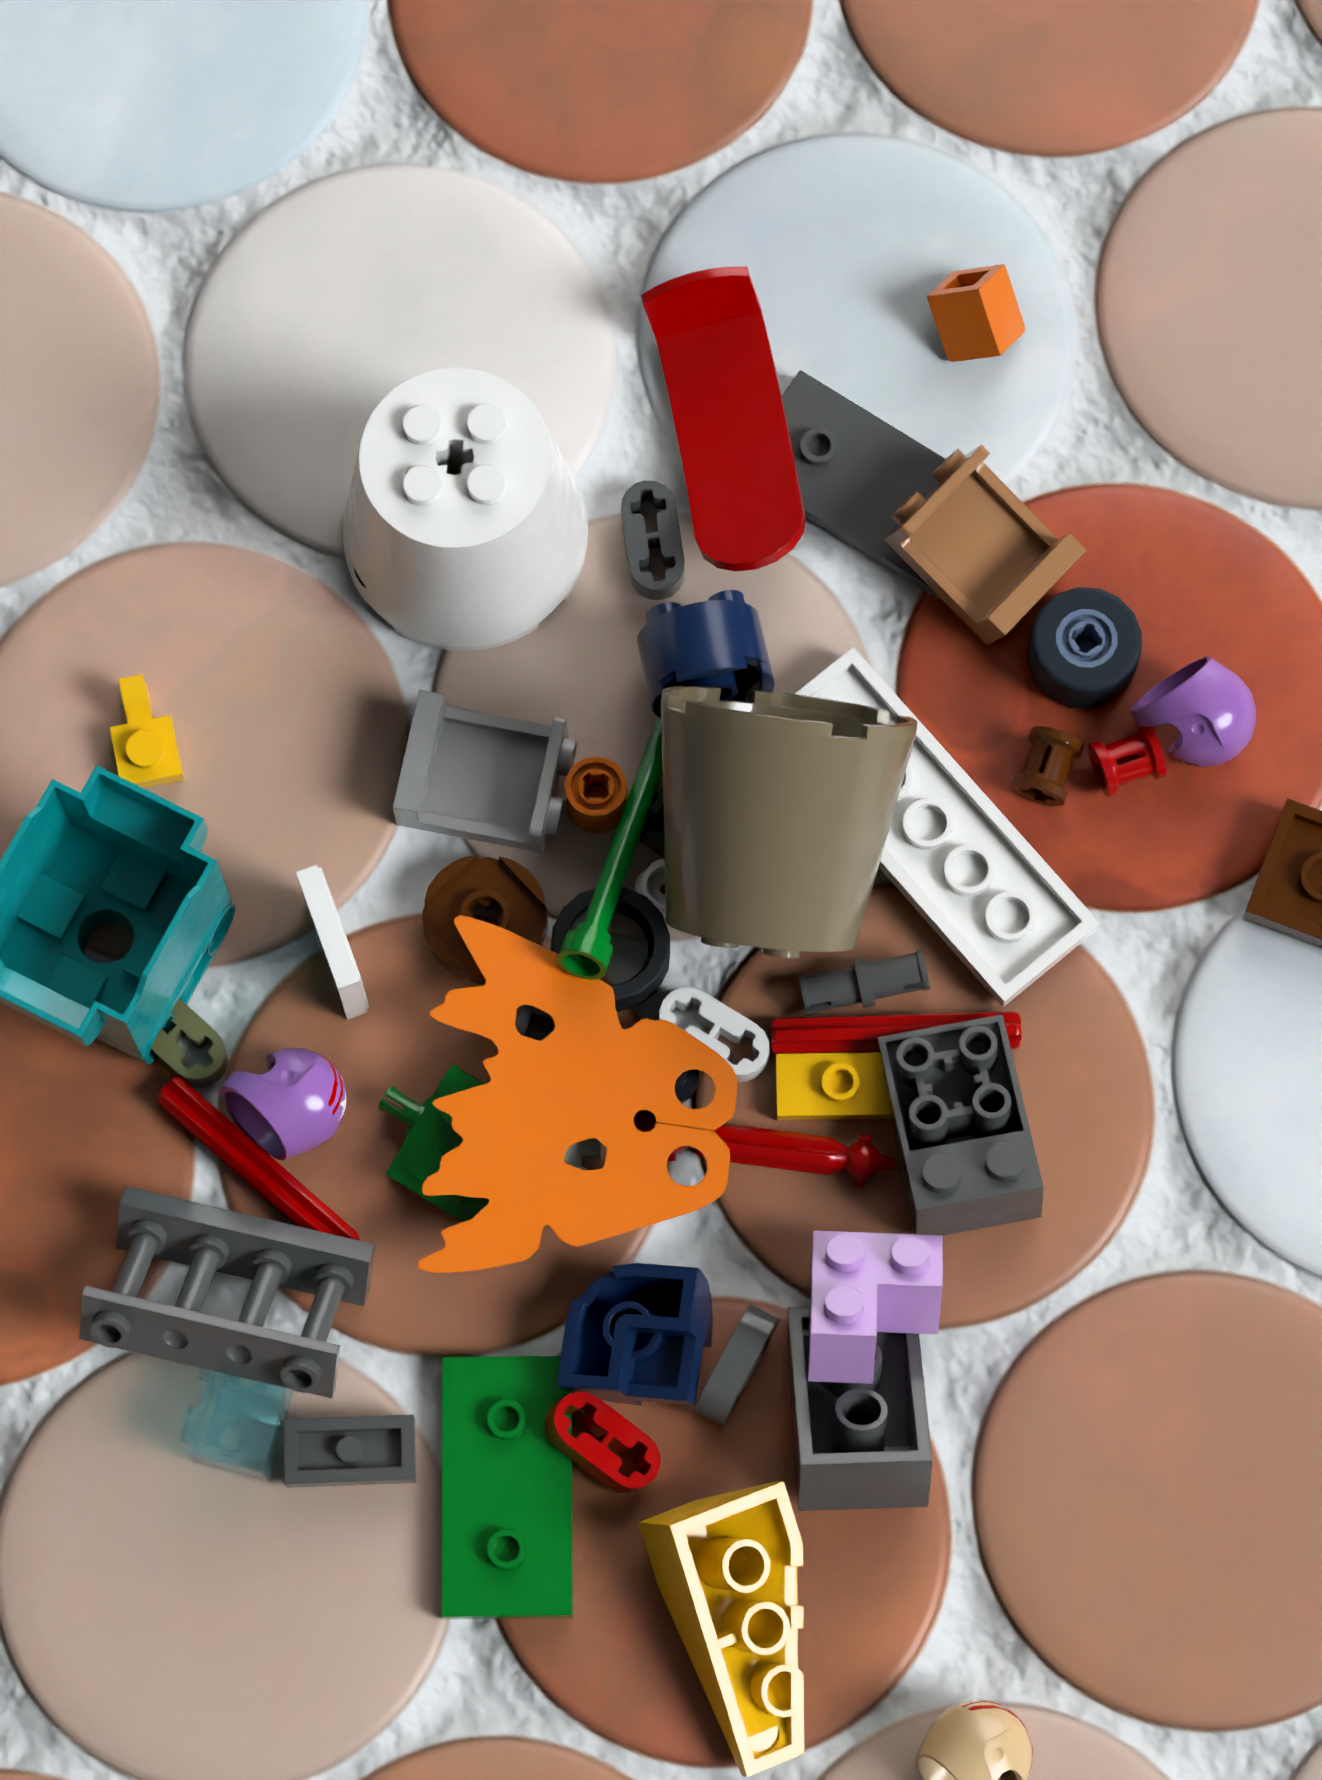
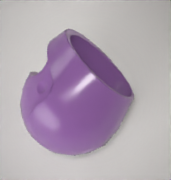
[1130,656,1256,767]

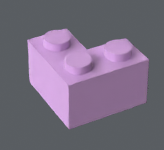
[808,1230,943,1384]

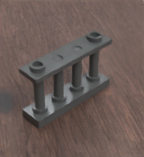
[79,1186,375,1399]

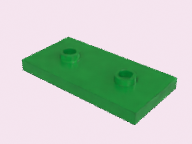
[441,1356,573,1619]

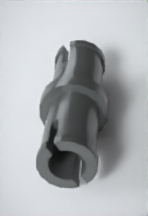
[798,950,930,1015]

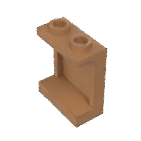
[883,444,1087,645]

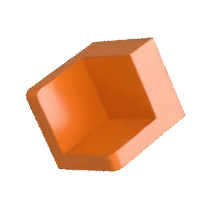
[926,264,1025,362]

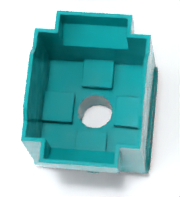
[0,765,236,1065]

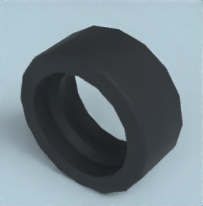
[551,887,670,1012]

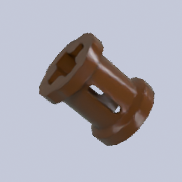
[1011,726,1084,807]

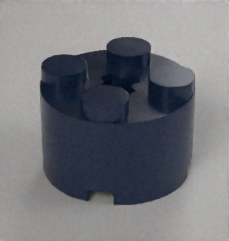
[637,590,775,718]

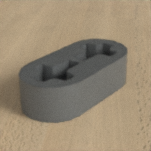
[621,480,685,600]
[694,1304,780,1427]

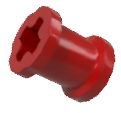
[1088,726,1167,796]

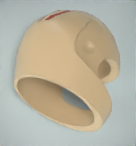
[915,1698,1033,1780]

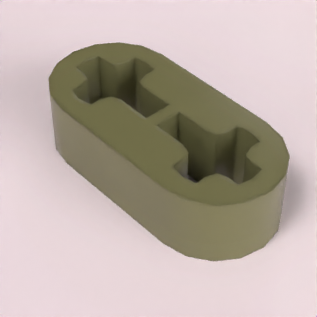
[151,998,228,1088]

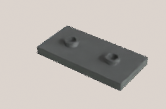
[782,370,945,600]

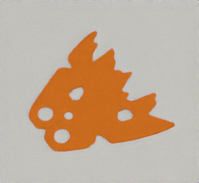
[418,915,737,1273]

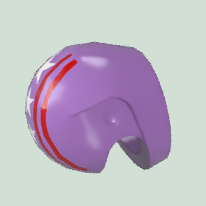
[219,1048,346,1160]

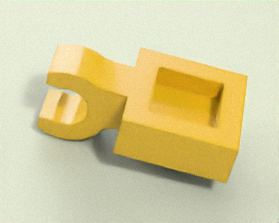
[109,674,184,788]

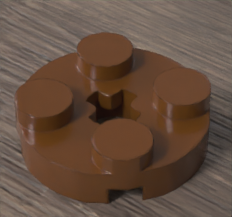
[422,855,548,985]

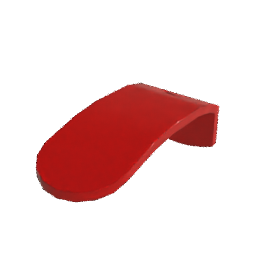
[641,266,806,572]

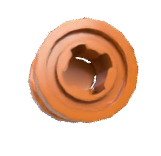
[564,756,628,834]

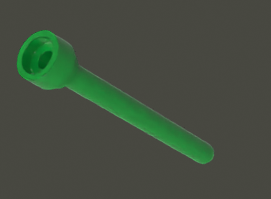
[557,719,663,980]

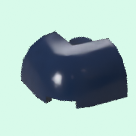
[557,1263,713,1406]

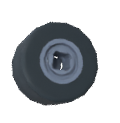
[1028,587,1142,709]

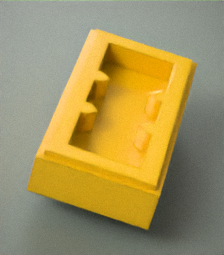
[776,1052,892,1121]

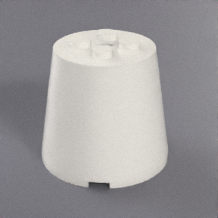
[342,367,588,651]

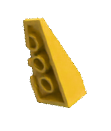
[638,1481,804,1777]

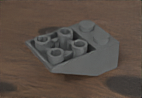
[878,1014,1044,1235]

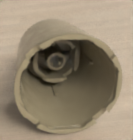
[661,686,918,958]

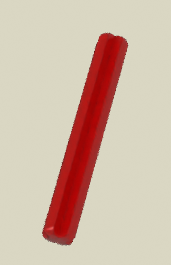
[770,1011,1022,1055]
[156,1076,360,1240]

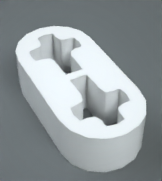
[659,987,769,1082]

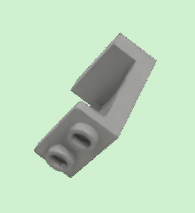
[393,690,577,853]

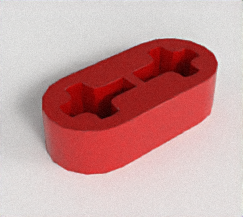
[545,1392,661,1493]

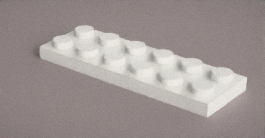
[795,647,1100,1007]

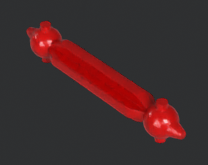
[641,1123,895,1187]

